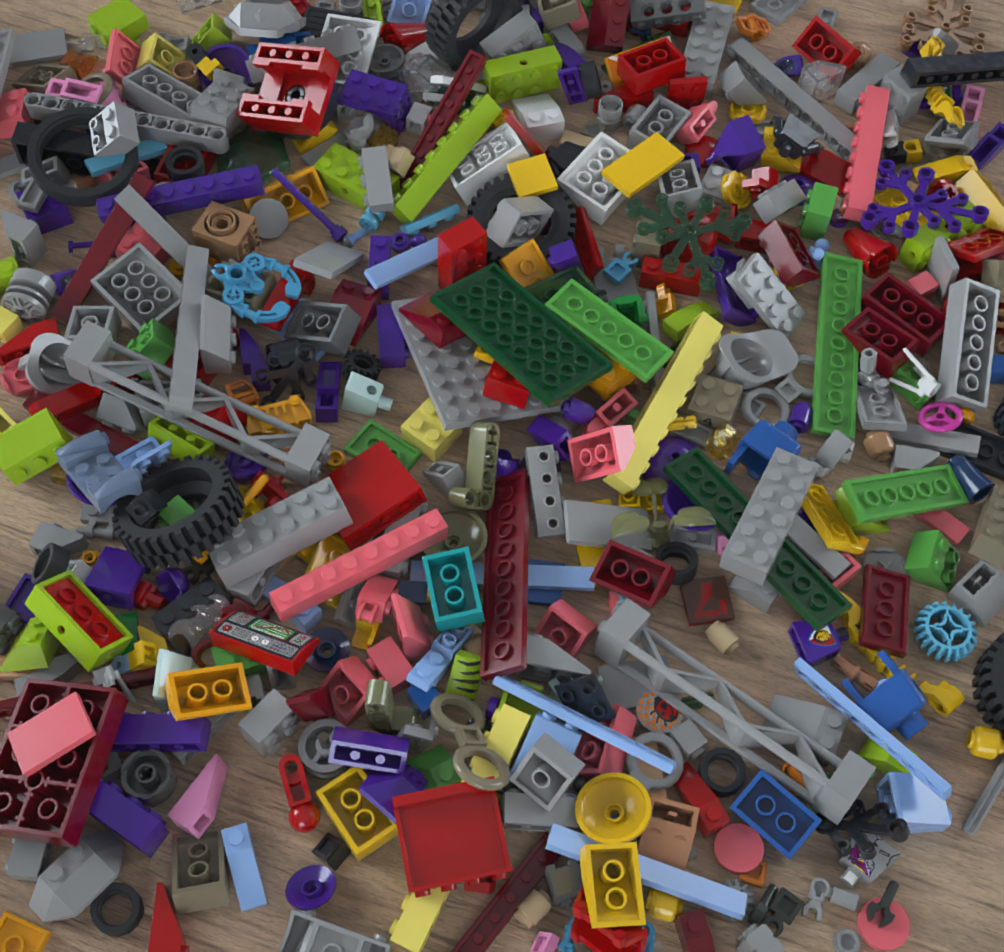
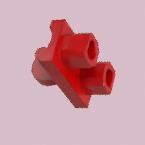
[248,470,290,508]

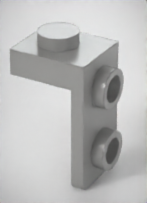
[807,429,853,478]

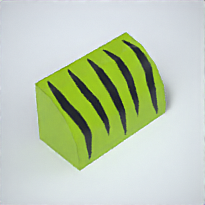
[445,649,481,702]

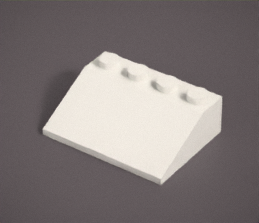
[321,13,382,91]
[449,122,530,205]
[556,131,630,225]

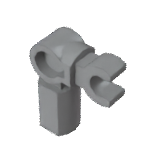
[858,348,890,396]
[801,877,859,922]

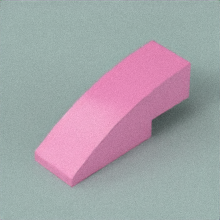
[45,77,103,104]
[959,84,986,121]

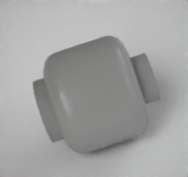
[622,104,647,131]

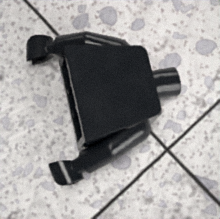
[769,113,824,160]
[546,141,586,199]

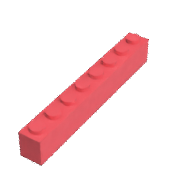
[840,84,890,222]
[269,508,448,623]

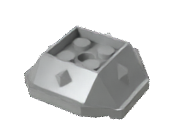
[224,0,306,38]

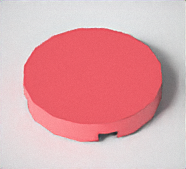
[0,357,35,397]
[713,823,764,875]
[856,897,910,951]

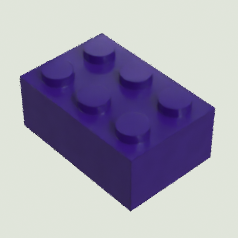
[89,780,170,858]

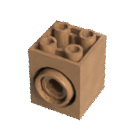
[192,201,261,264]

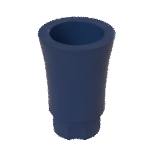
[946,454,995,504]

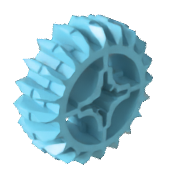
[912,601,978,663]

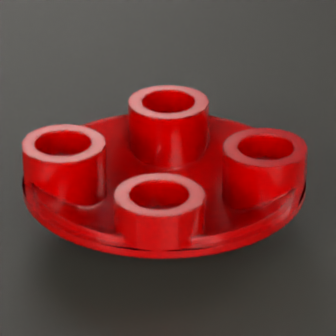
[685,135,718,168]

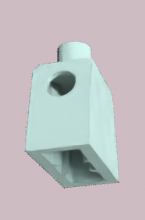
[341,371,394,417]

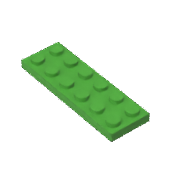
[545,278,674,383]
[841,464,969,524]

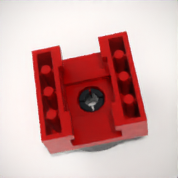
[236,42,340,140]

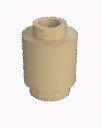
[705,620,740,655]
[514,889,552,929]

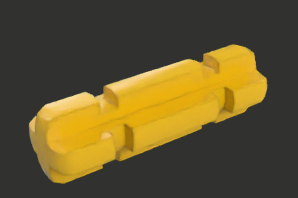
[667,415,697,431]

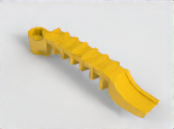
[919,36,965,129]
[840,591,964,716]

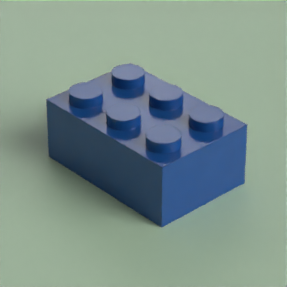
[729,769,822,860]

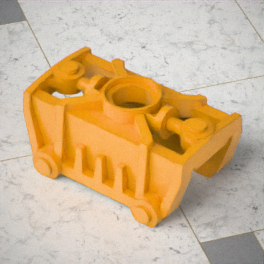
[247,395,313,436]

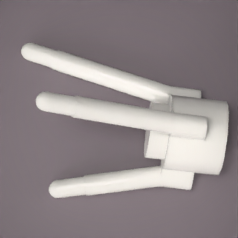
[889,348,941,397]

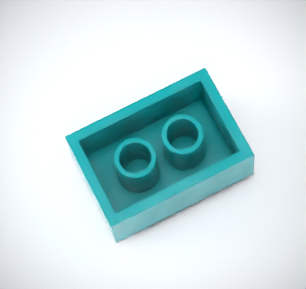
[422,546,485,632]

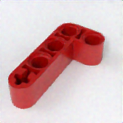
[258,259,316,332]
[28,382,118,423]

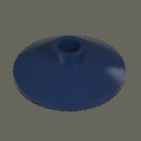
[306,627,350,673]

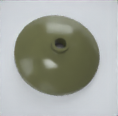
[422,507,488,563]

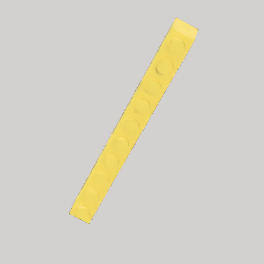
[602,311,723,495]
[389,704,531,952]

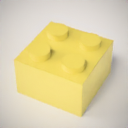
[401,397,462,462]

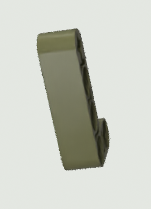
[448,422,500,510]
[365,679,419,736]

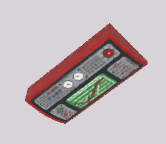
[209,609,321,676]

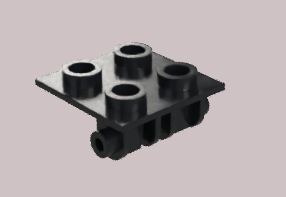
[554,673,616,722]

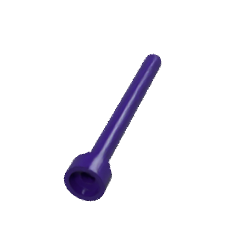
[271,168,348,243]

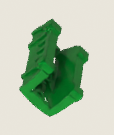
[607,295,649,327]

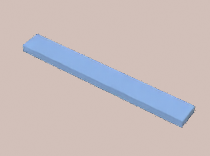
[410,561,595,591]
[794,657,951,801]
[492,675,678,774]
[545,823,747,920]

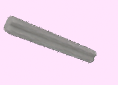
[962,757,1004,836]

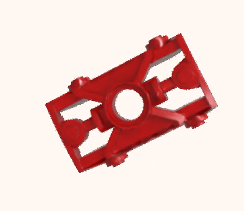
[570,888,648,952]

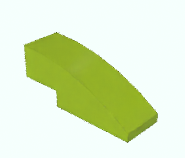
[662,302,720,342]

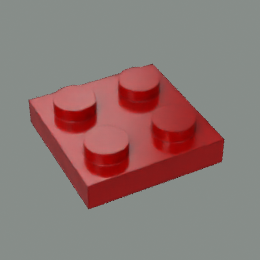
[666,76,708,110]

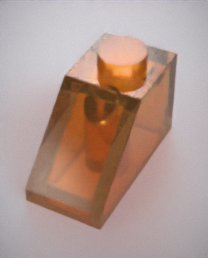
[59,50,99,80]

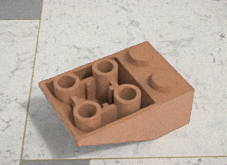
[637,795,700,871]

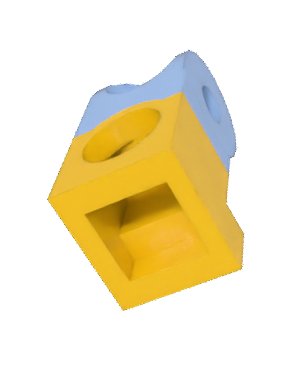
[111,640,158,674]

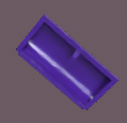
[708,245,759,327]

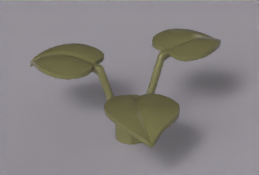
[611,477,716,548]

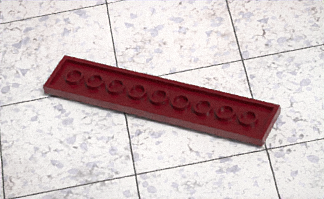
[480,468,530,681]

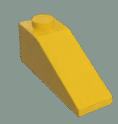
[912,155,979,185]

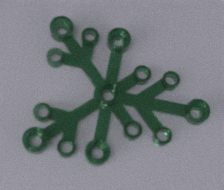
[626,193,752,291]

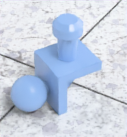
[809,238,830,271]

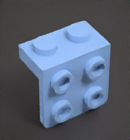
[115,435,173,475]

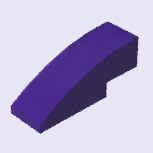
[542,42,586,69]
[967,121,1004,171]
[239,328,271,392]
[315,362,341,422]

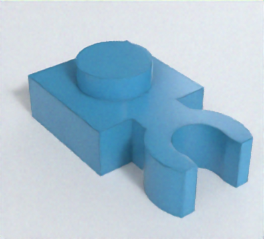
[603,251,638,286]

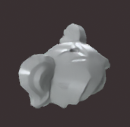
[343,112,381,152]

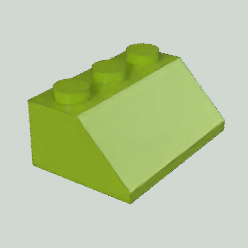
[0,407,73,486]

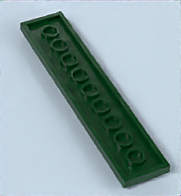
[663,447,853,632]

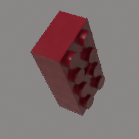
[861,272,946,358]

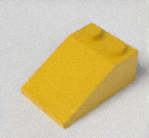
[579,842,646,929]

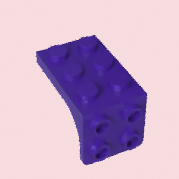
[338,69,412,138]

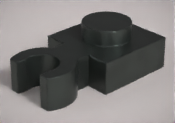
[182,554,216,585]
[763,887,805,937]

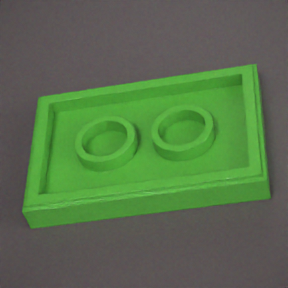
[343,418,422,472]

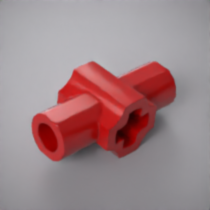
[134,580,168,611]

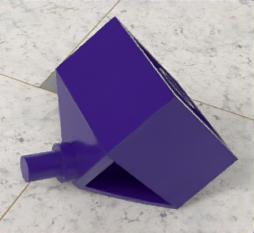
[704,115,766,172]

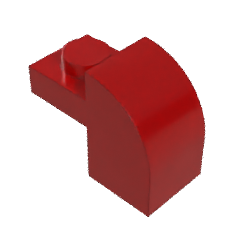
[742,166,779,200]

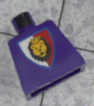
[788,620,849,668]

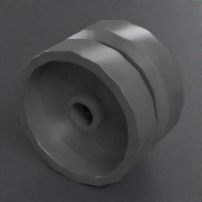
[368,44,407,84]

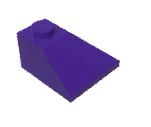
[358,764,429,825]

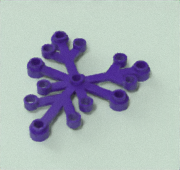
[861,159,989,238]

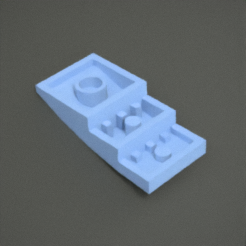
[386,0,432,23]

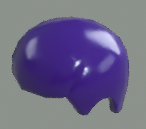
[156,567,190,603]

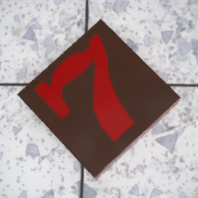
[679,575,735,627]

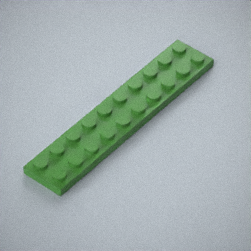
[811,252,863,440]

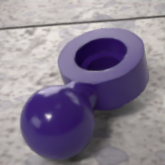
[391,232,427,254]

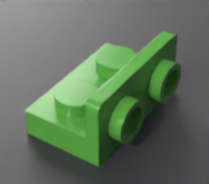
[889,362,936,410]

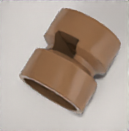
[172,61,201,92]

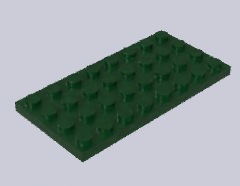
[430,262,614,409]

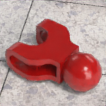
[279,754,320,833]

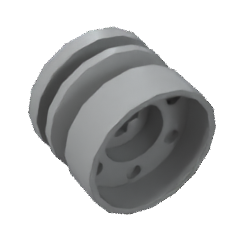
[1,267,57,323]

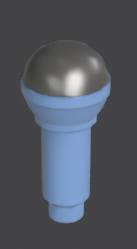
[341,228,368,248]

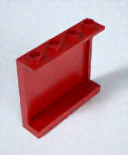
[314,440,427,551]
[392,776,513,898]

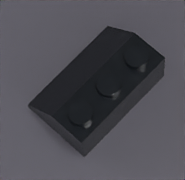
[151,575,232,657]

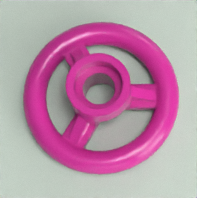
[918,402,963,433]

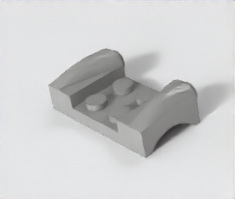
[277,909,393,952]

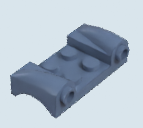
[55,430,143,514]

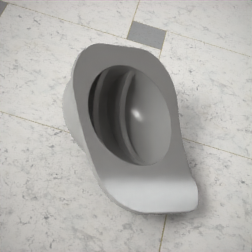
[710,329,799,389]
[17,333,114,395]

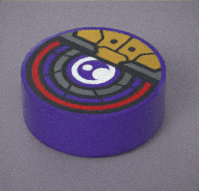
[829,209,848,228]

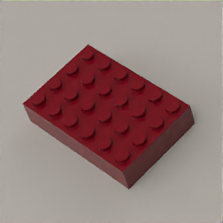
[0,678,129,848]

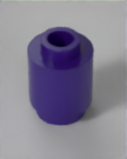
[560,397,595,424]
[788,402,813,434]

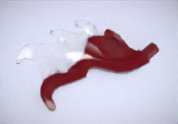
[168,594,274,668]

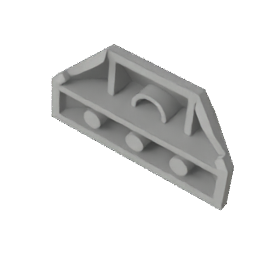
[29,829,126,924]

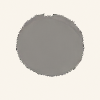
[248,198,289,239]

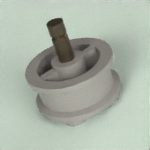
[298,719,350,779]

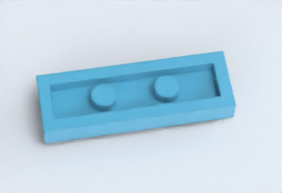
[399,204,461,236]

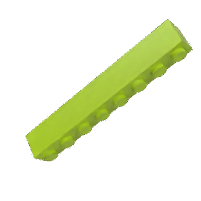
[390,93,503,224]

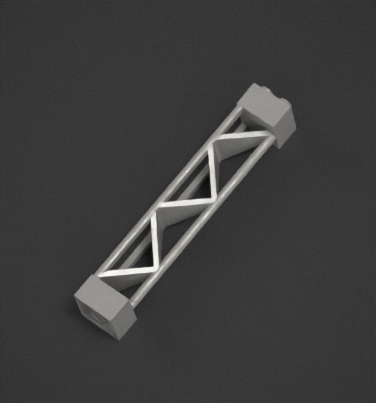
[63,320,332,488]
[593,598,876,825]

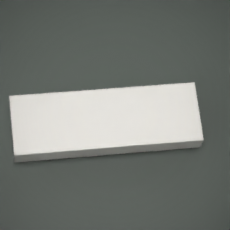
[430,75,487,93]

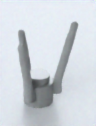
[92,665,136,703]

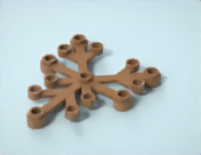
[896,0,987,55]

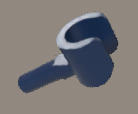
[629,28,651,41]

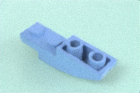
[406,626,474,692]

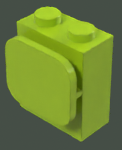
[87,0,149,47]

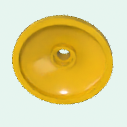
[575,772,652,844]

